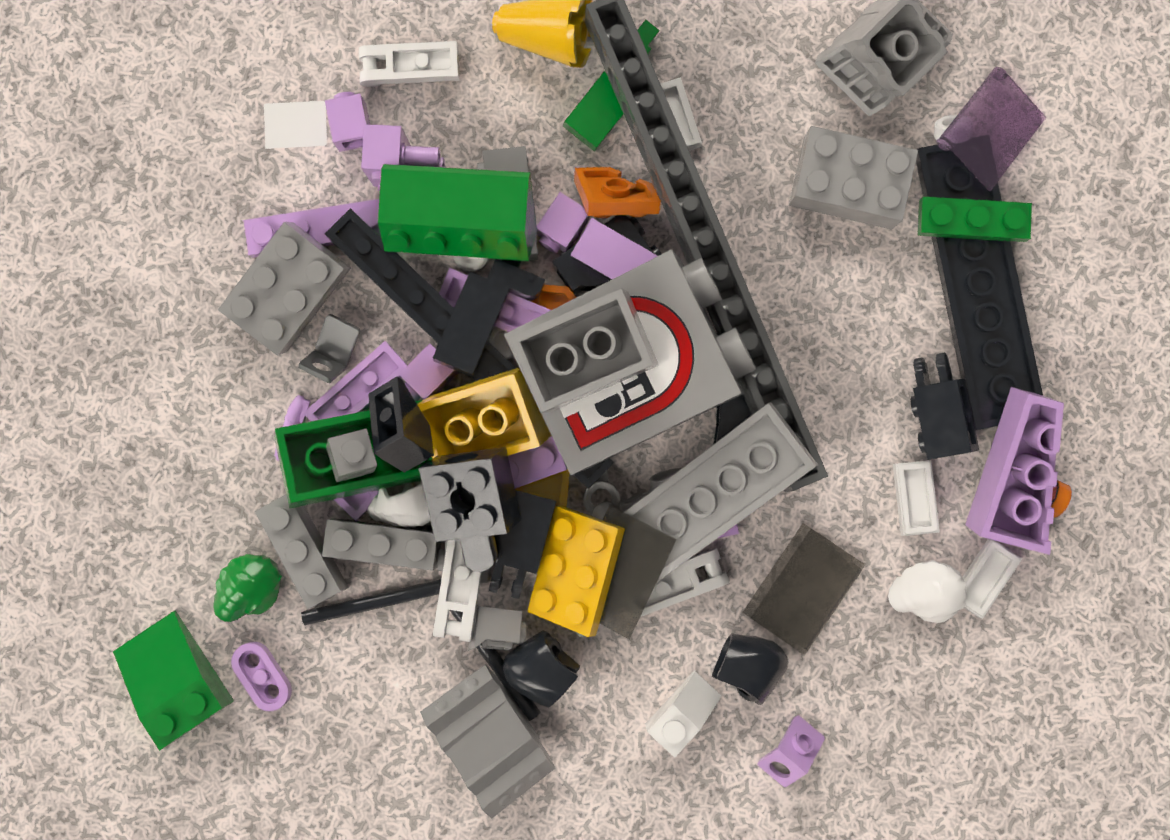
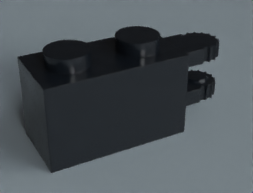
[910,352,979,460]
[489,490,556,599]

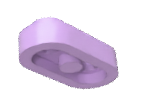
[231,642,292,711]

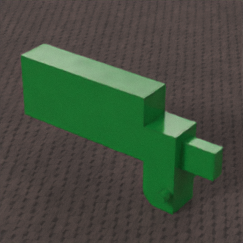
[563,19,660,152]

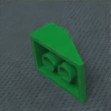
[113,610,234,751]

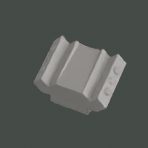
[815,0,953,117]
[420,664,555,819]

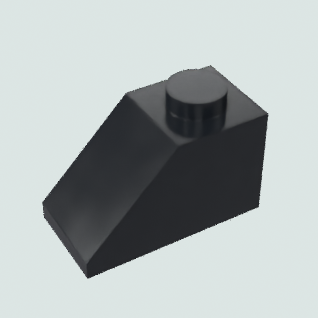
[368,376,434,473]

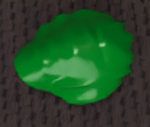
[213,554,282,622]

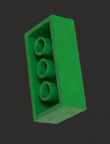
[274,400,433,509]

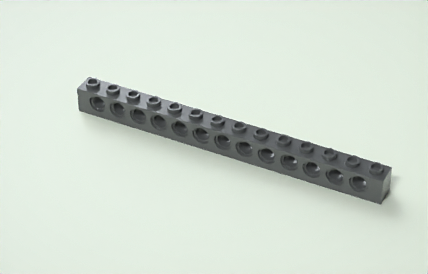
[585,0,828,492]

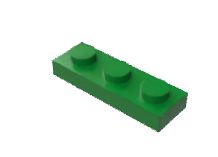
[917,197,1032,242]

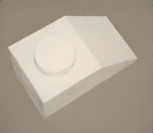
[645,670,721,758]

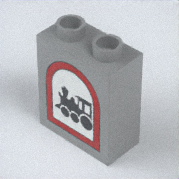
[504,249,756,475]

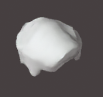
[368,483,431,529]
[888,560,967,623]

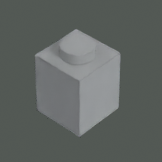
[326,428,377,482]

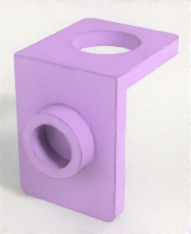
[758,715,825,787]

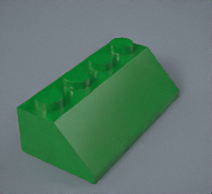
[378,164,537,261]

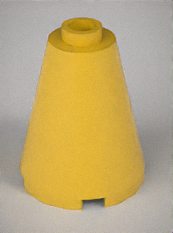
[492,0,593,68]

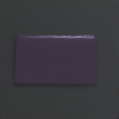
[937,67,1046,191]

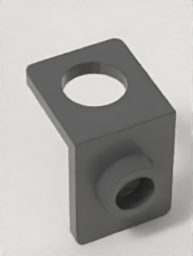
[298,314,360,383]

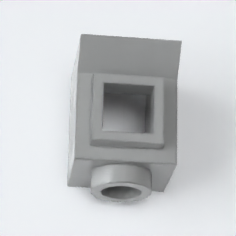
[468,606,526,651]

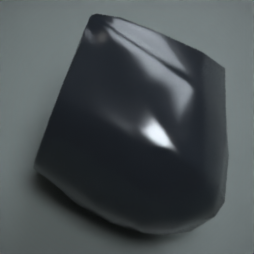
[503,630,580,708]
[712,633,789,705]

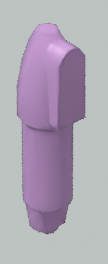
[274,395,311,461]

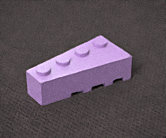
[965,387,1064,555]

